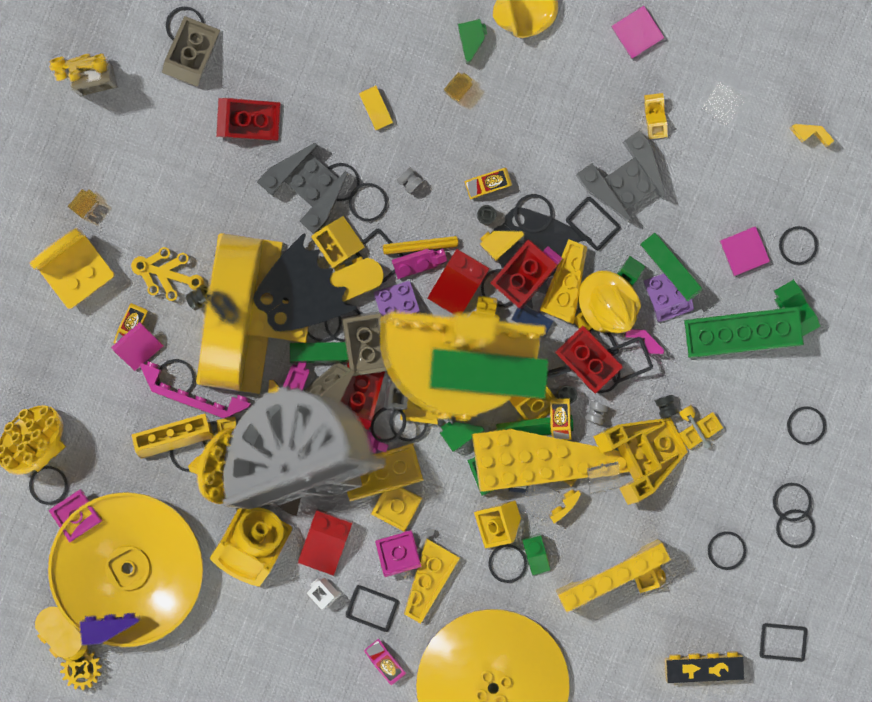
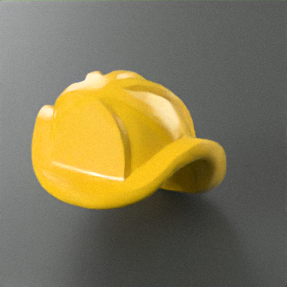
[493,0,558,38]
[578,270,641,333]

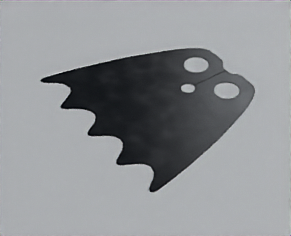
[490,207,592,309]
[253,233,357,332]

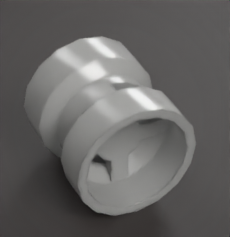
[397,168,423,194]
[585,401,609,425]

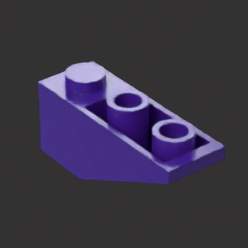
[80,613,141,645]

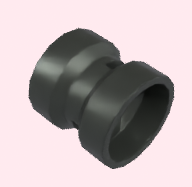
[477,205,496,225]
[186,285,209,310]
[557,385,577,404]
[655,394,679,419]

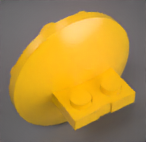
[0,405,66,474]
[188,428,235,504]

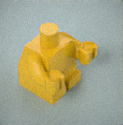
[470,296,500,322]

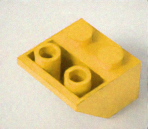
[311,216,365,269]

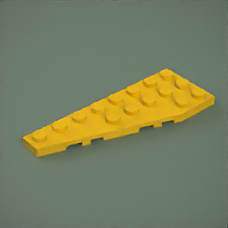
[472,429,629,492]

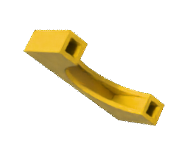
[555,539,671,612]

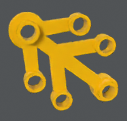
[49,54,108,81]
[131,247,204,301]

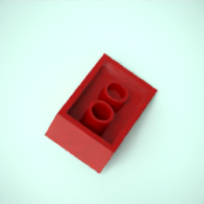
[216,98,280,141]
[490,240,557,310]
[427,249,490,315]
[555,325,624,394]
[340,362,385,430]
[298,509,353,576]

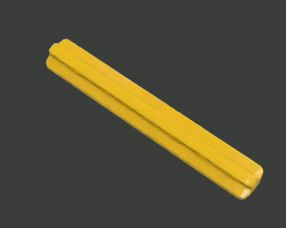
[383,236,459,255]

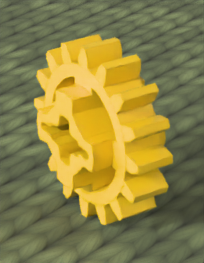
[60,648,103,690]

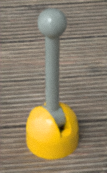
[679,405,711,448]

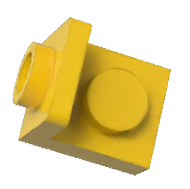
[634,566,666,593]

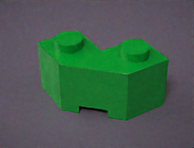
[774,279,820,336]

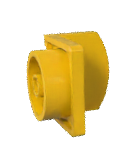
[29,228,115,309]
[210,508,292,587]

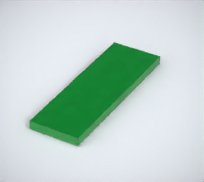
[684,306,804,358]
[429,348,548,399]

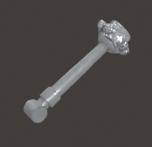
[398,528,434,578]

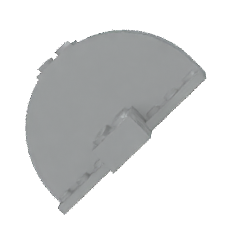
[223,386,385,509]

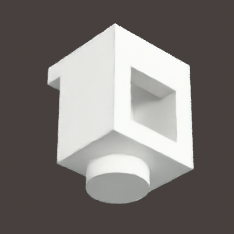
[307,578,341,610]

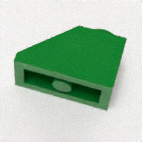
[458,19,487,64]
[616,256,645,286]
[440,421,484,452]
[522,533,550,576]

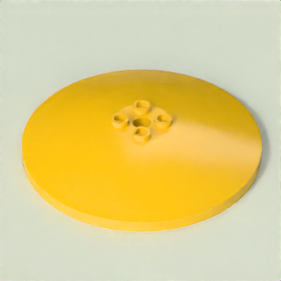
[48,492,203,647]
[416,609,570,702]

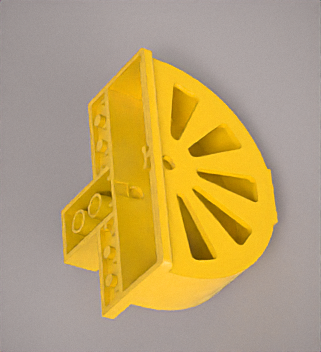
[196,233,309,394]
[380,312,545,421]

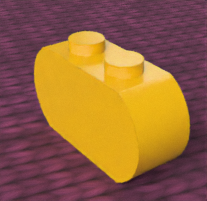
[330,256,384,302]
[35,607,88,661]

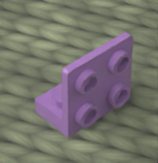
[644,274,694,323]
[374,281,420,317]

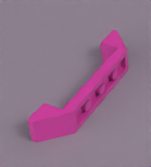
[141,361,252,418]

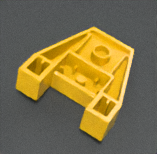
[593,417,688,505]

